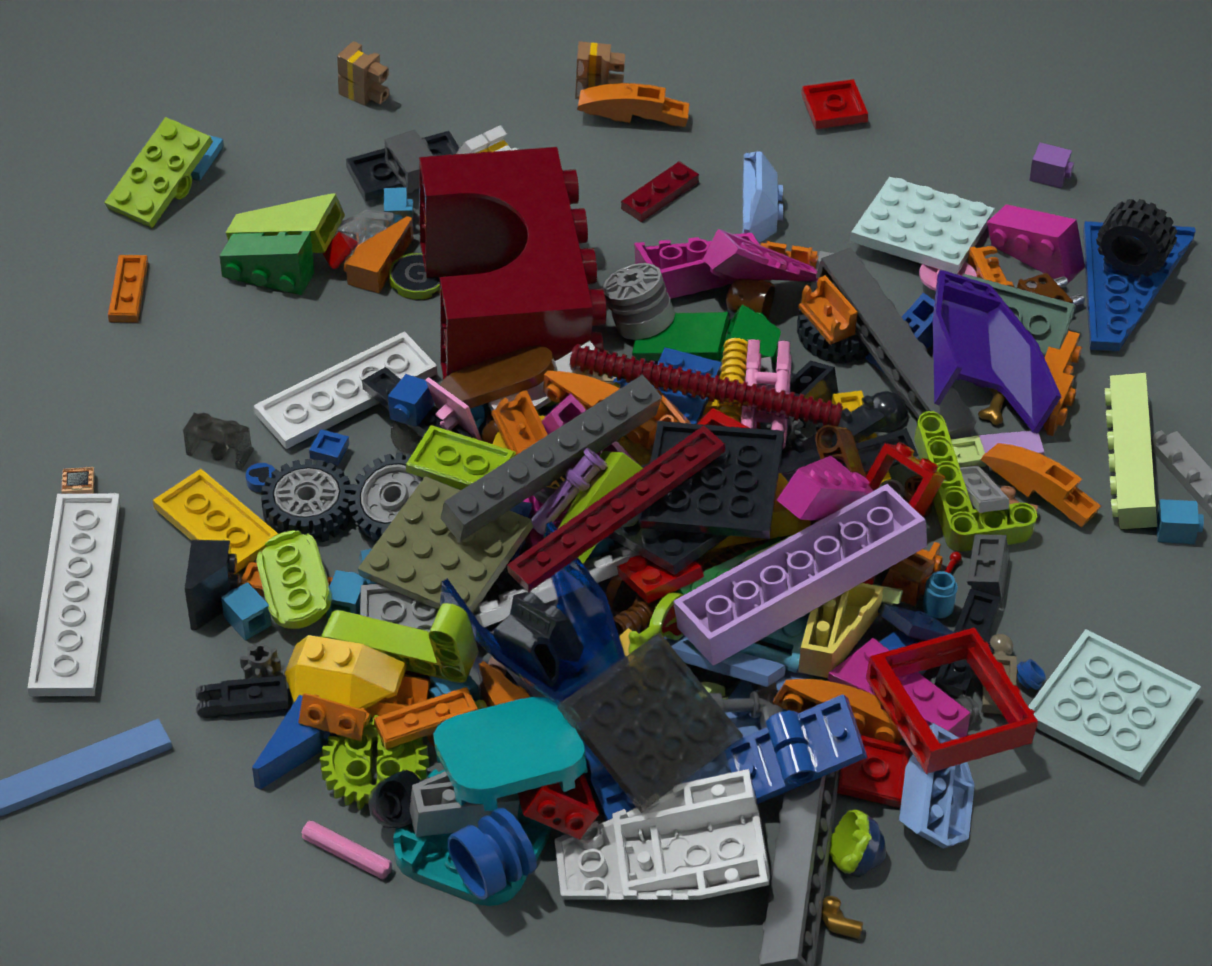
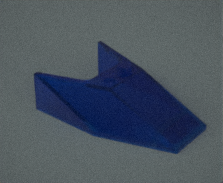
[440,521,634,721]

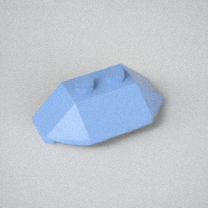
[743,152,783,243]
[899,723,975,849]

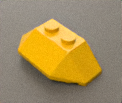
[284,635,407,709]

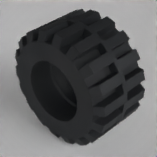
[1096,199,1177,278]

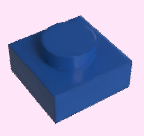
[309,429,350,466]

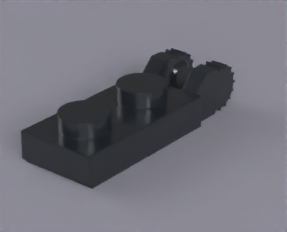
[196,675,289,718]

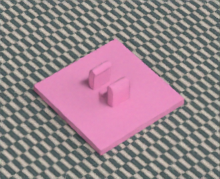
[425,377,482,441]

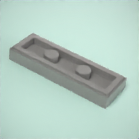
[960,465,1009,513]

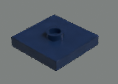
[878,602,954,641]

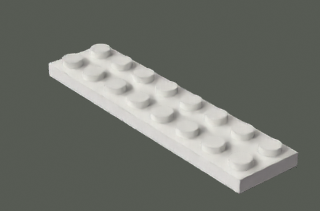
[28,493,120,696]

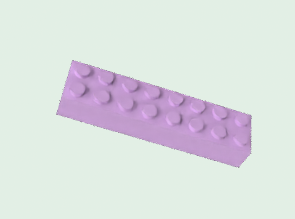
[673,484,927,666]

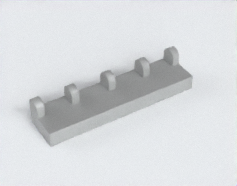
[1152,430,1212,518]

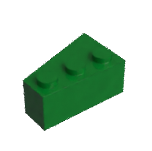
[219,231,314,295]

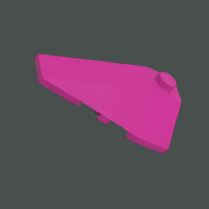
[703,229,818,282]

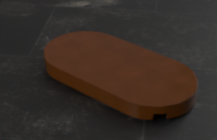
[440,346,556,409]

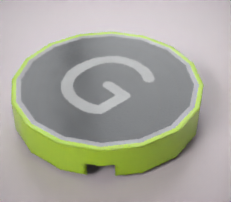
[389,253,446,299]

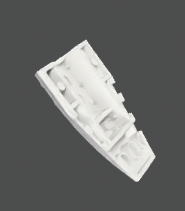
[554,769,770,900]

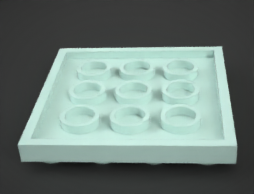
[850,177,995,274]
[1028,629,1201,781]

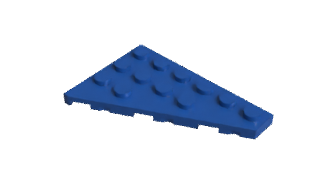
[1083,221,1196,351]

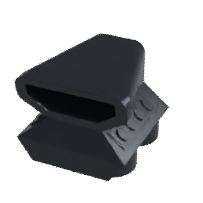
[493,592,584,687]

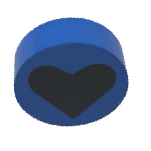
[246,463,275,493]

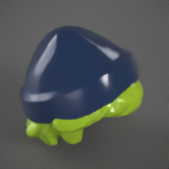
[829,810,886,877]

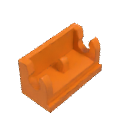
[967,246,1014,287]
[798,275,858,345]
[491,390,548,455]

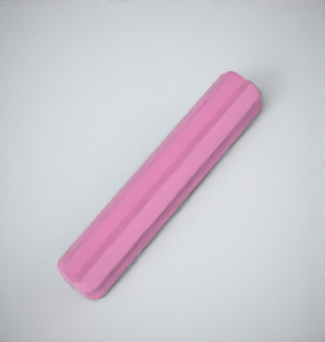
[302,821,392,879]

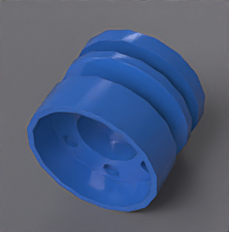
[447,808,537,900]

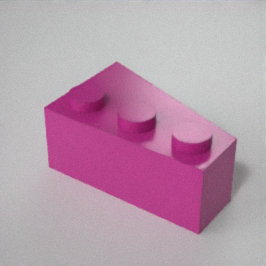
[987,204,1085,284]

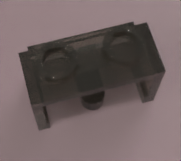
[183,413,254,470]

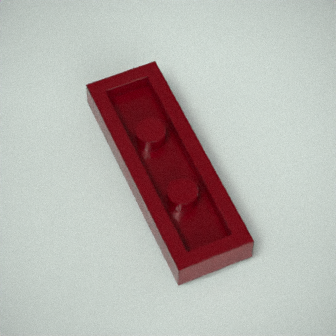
[621,161,699,222]

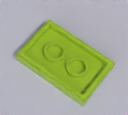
[406,425,516,490]

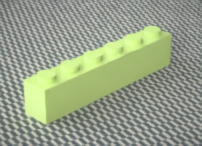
[1105,373,1157,529]

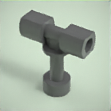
[704,682,782,729]

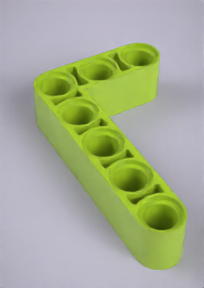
[914,411,1037,552]
[321,603,478,683]

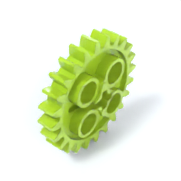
[320,715,429,810]

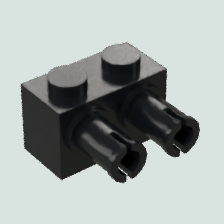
[789,360,839,428]

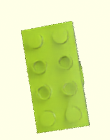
[104,117,213,228]

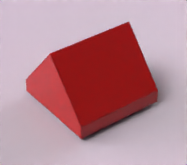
[322,232,358,269]

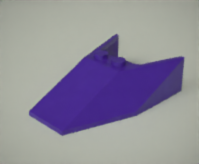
[933,269,1061,433]

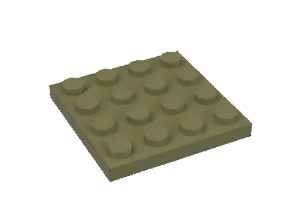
[358,476,533,618]

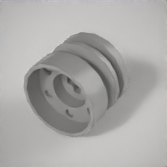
[602,263,675,340]

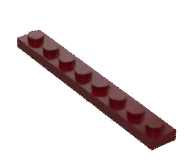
[507,425,725,592]

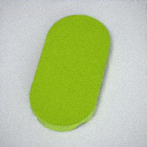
[256,531,332,629]

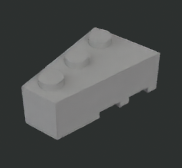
[410,771,520,837]

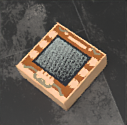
[62,467,95,494]

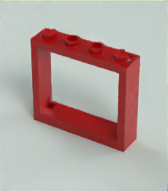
[866,627,1038,774]

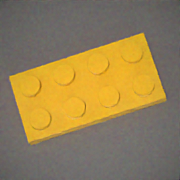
[153,469,278,574]

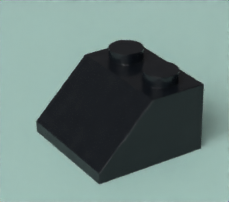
[184,540,240,630]

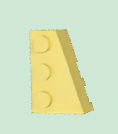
[798,583,883,678]

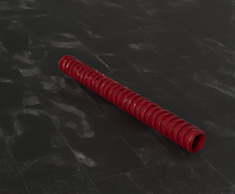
[569,344,843,427]

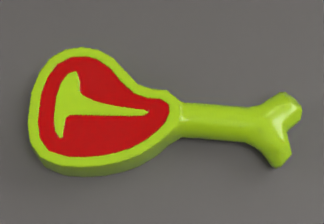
[628,593,684,658]

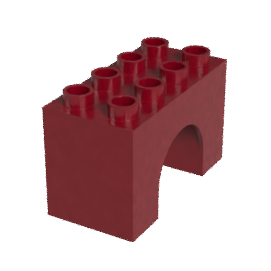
[419,147,606,380]

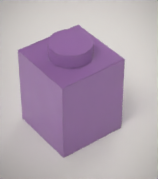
[1029,143,1074,188]

